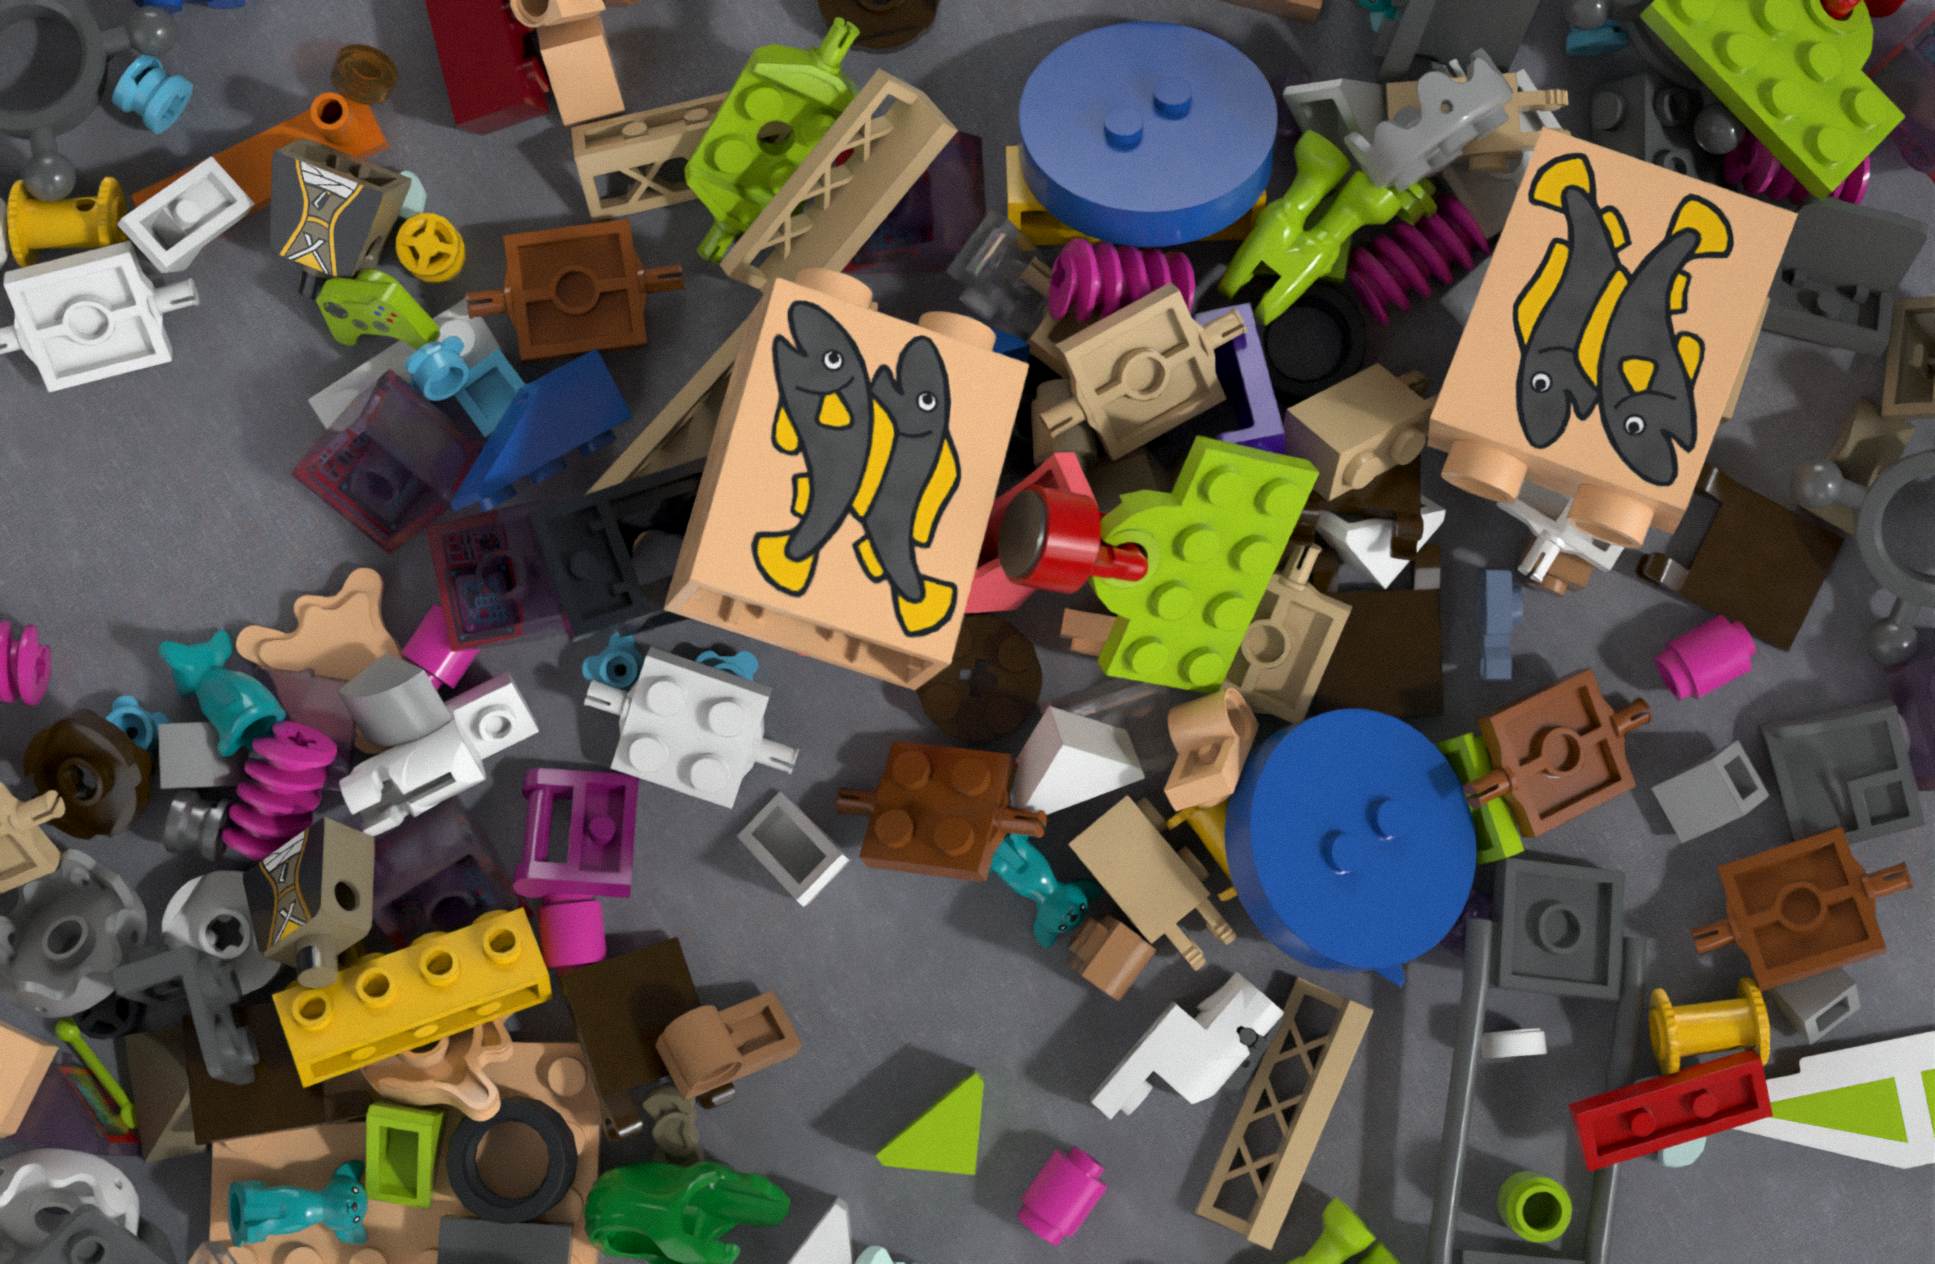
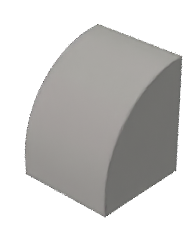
[337,653,453,746]
[158,722,252,790]
[1651,740,1769,844]
[1767,967,1861,1045]

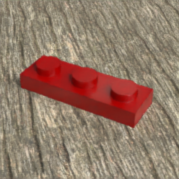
[1568,1048,1773,1172]

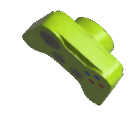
[316,268,441,350]

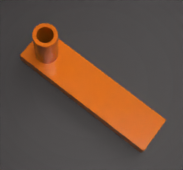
[130,86,390,217]

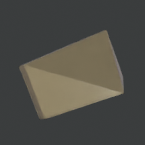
[1881,296,1935,421]
[1797,396,1917,538]
[124,1025,210,1163]

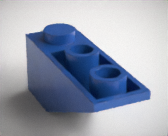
[450,349,633,512]

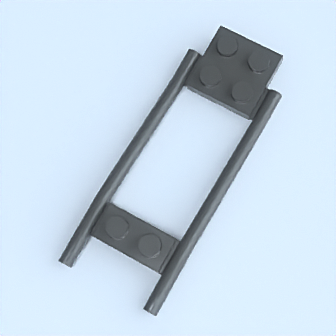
[1426,858,1647,1264]

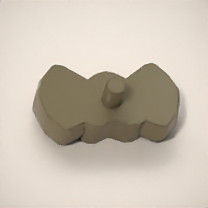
[642,1082,705,1168]

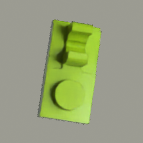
[1434,732,1524,866]

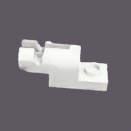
[339,671,539,837]

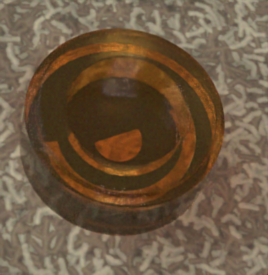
[330,44,398,105]

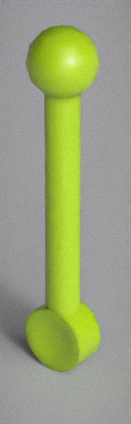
[55,1017,138,1129]

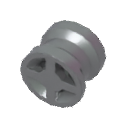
[164,789,235,862]

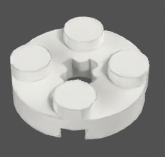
[162,870,285,996]

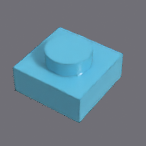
[454,348,527,439]

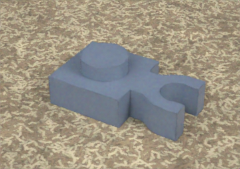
[1476,570,1523,682]

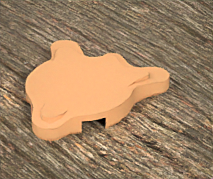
[236,567,406,754]
[359,1013,514,1121]

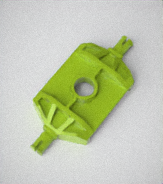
[684,17,860,264]

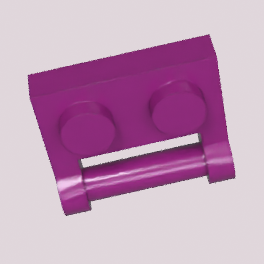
[513,768,639,898]

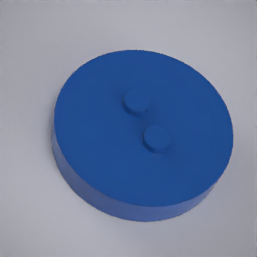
[1019,21,1278,247]
[1225,709,1477,973]

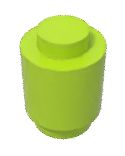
[1497,1171,1572,1243]

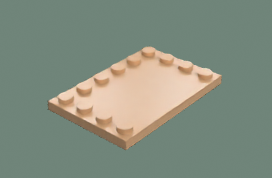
[208,1041,602,1264]

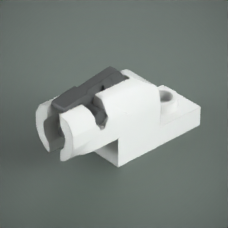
[1089,972,1284,1120]

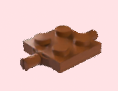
[466,219,685,364]
[1463,668,1652,838]
[835,741,1047,882]
[1690,827,1913,992]

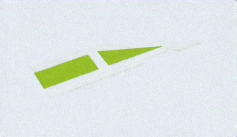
[1732,1031,1935,1169]

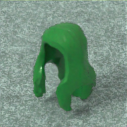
[584,1162,791,1264]

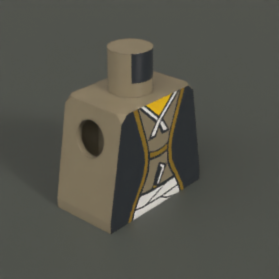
[269,137,412,300]
[243,817,375,988]

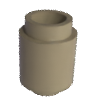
[1031,379,1099,475]

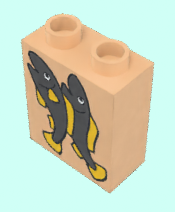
[1427,127,1798,549]
[663,268,1029,690]

